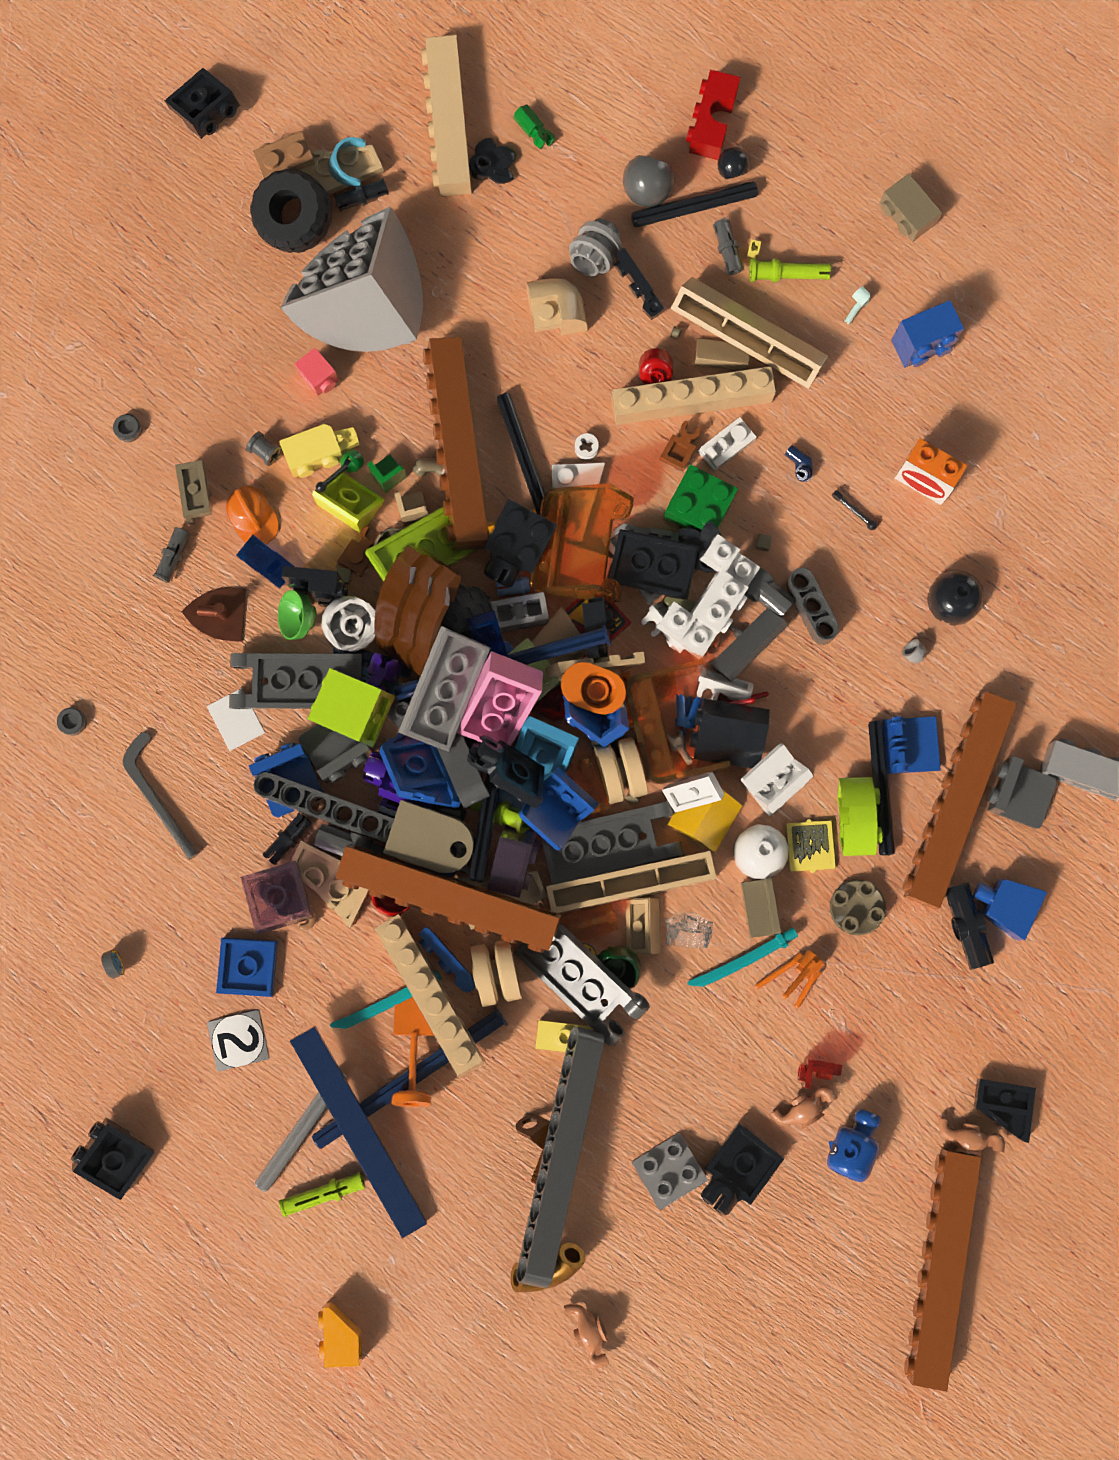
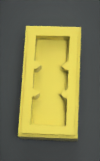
[535,1020,594,1052]

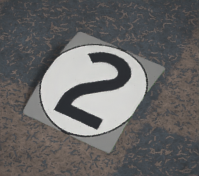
[207,1010,269,1071]

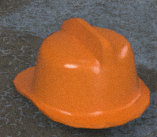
[226,486,279,546]
[561,662,626,715]

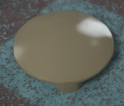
[830,880,886,935]

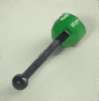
[316,449,364,492]

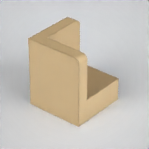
[394,491,428,526]

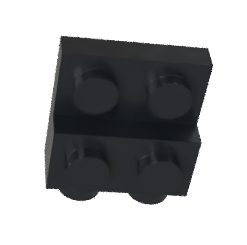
[164,68,240,139]
[282,566,348,607]
[582,597,616,663]
[71,1117,155,1200]

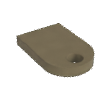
[383,799,474,873]

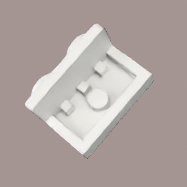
[741,743,813,816]

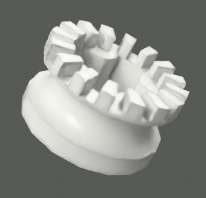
[575,433,598,460]

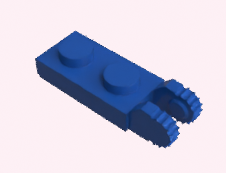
[419,927,475,993]

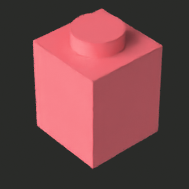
[294,348,338,396]

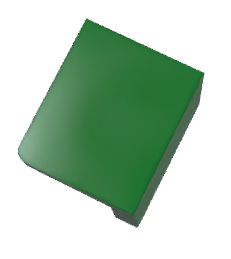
[367,454,407,493]

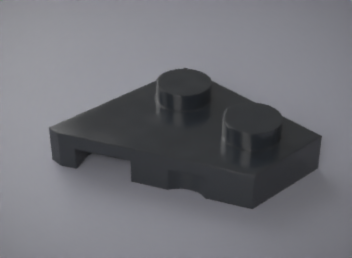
[974,1078,1036,1143]

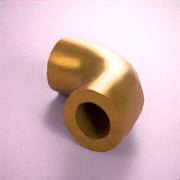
[510,1242,585,1292]

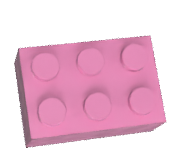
[457,651,543,746]

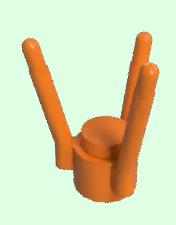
[755,950,825,1008]

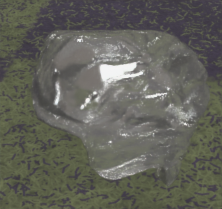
[665,911,715,948]

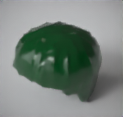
[597,946,641,989]

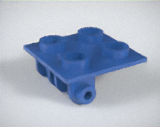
[882,716,941,774]

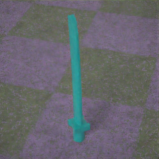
[687,927,798,987]
[330,970,442,1029]

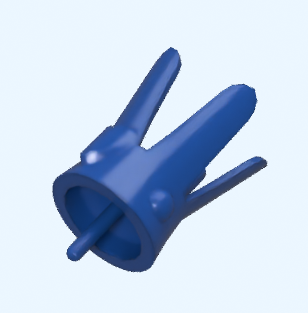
[674,694,704,735]

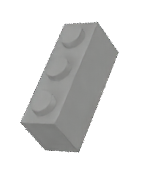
[1040,738,1119,801]

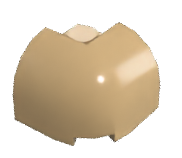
[526,278,588,336]

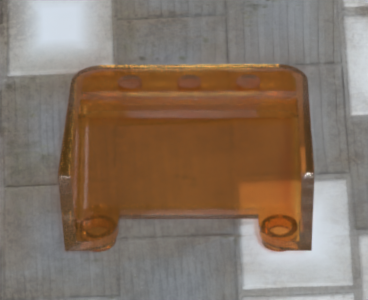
[530,483,634,602]

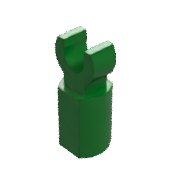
[513,105,555,149]

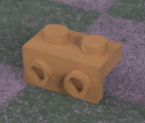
[253,131,315,178]

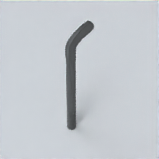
[123,732,198,860]

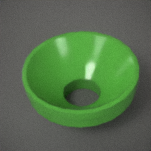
[278,590,317,640]

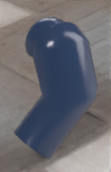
[785,444,813,482]

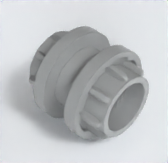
[569,218,622,277]

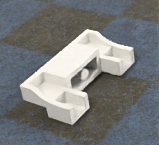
[656,534,760,659]

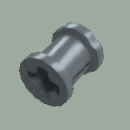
[246,431,282,466]

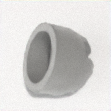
[902,639,927,664]

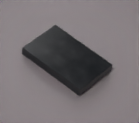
[607,529,700,600]

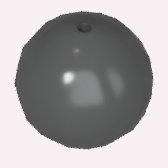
[623,155,675,207]

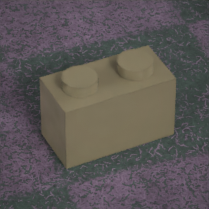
[880,173,942,242]

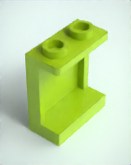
[308,668,395,747]

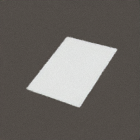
[207,688,265,751]

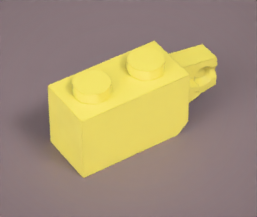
[279,424,360,478]

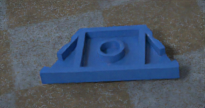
[379,732,461,808]

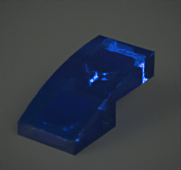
[235,534,295,589]
[468,611,507,660]

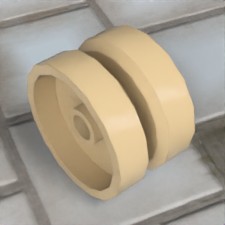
[594,737,648,804]
[471,940,522,1007]

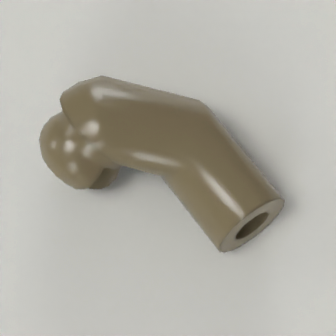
[413,457,443,477]

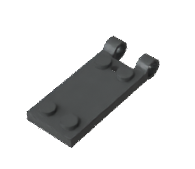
[229,653,363,709]
[541,801,684,885]
[513,923,650,1046]

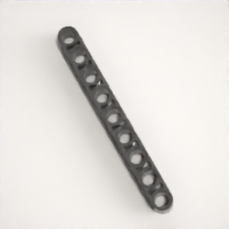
[253,772,488,875]
[517,1026,604,1288]

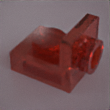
[798,1058,842,1089]

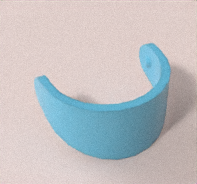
[328,137,366,186]

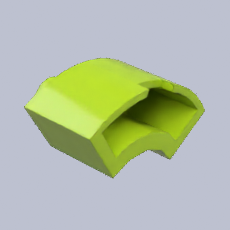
[837,777,882,856]

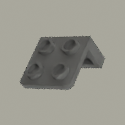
[299,724,372,784]
[987,756,1057,829]

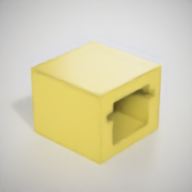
[747,239,761,259]

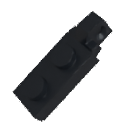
[614,248,664,320]

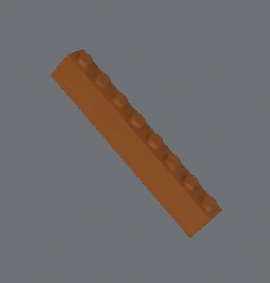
[423,337,488,551]
[902,691,1017,909]
[336,844,563,953]
[904,1148,981,1392]

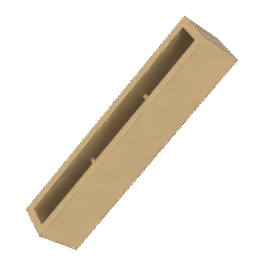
[421,35,471,197]
[671,277,829,389]
[611,367,776,425]
[546,851,717,914]
[374,914,486,1078]

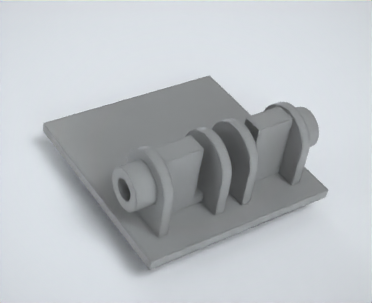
[632,1133,708,1210]

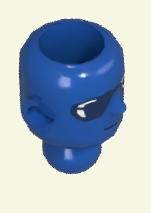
[827,1108,881,1183]

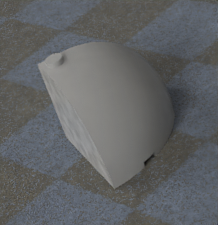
[281,207,423,352]

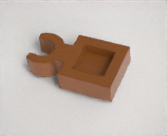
[660,421,701,472]
[338,526,379,577]

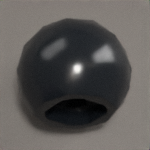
[718,147,750,179]

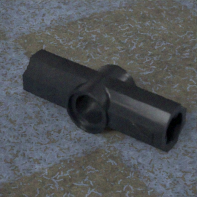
[945,882,994,970]

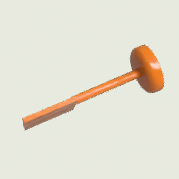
[391,997,435,1107]

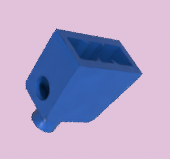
[973,879,1047,941]

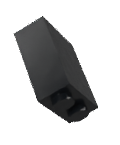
[690,699,770,768]

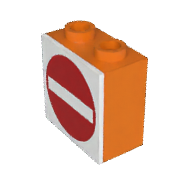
[895,438,968,505]

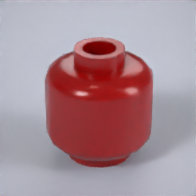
[639,348,673,385]

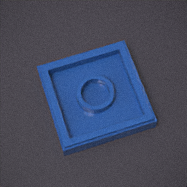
[216,937,278,997]

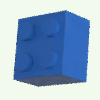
[891,300,964,368]

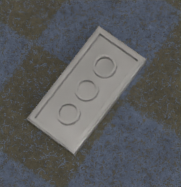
[398,626,491,752]

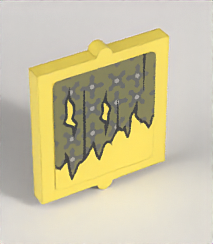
[786,819,836,873]

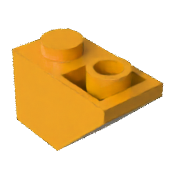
[318,1302,362,1368]

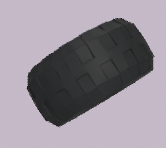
[250,169,332,253]
[437,586,495,639]

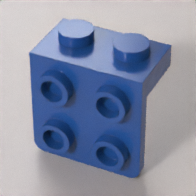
[563,695,629,747]
[249,742,324,818]
[519,767,599,850]

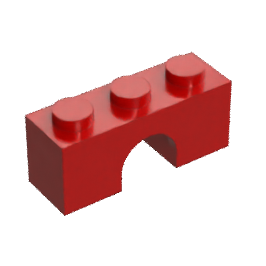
[686,69,741,160]

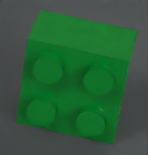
[664,464,738,532]

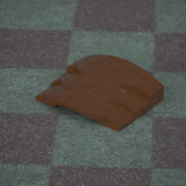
[374,545,462,676]

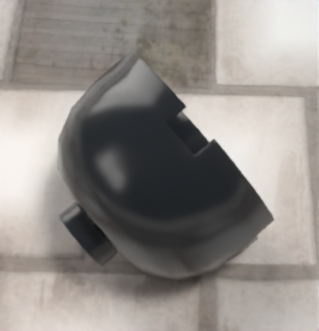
[927,570,984,626]

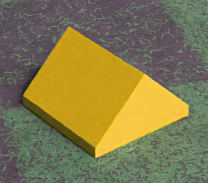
[667,790,742,853]

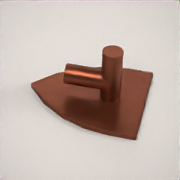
[181,588,246,642]

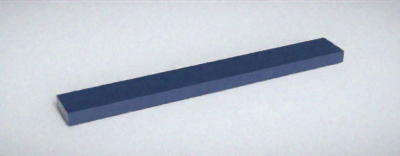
[290,1026,427,1238]

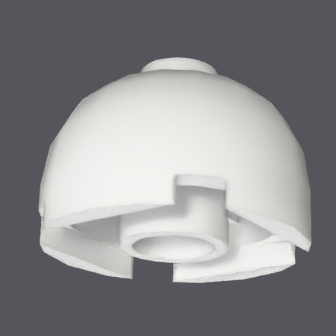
[321,596,375,652]
[733,824,789,879]

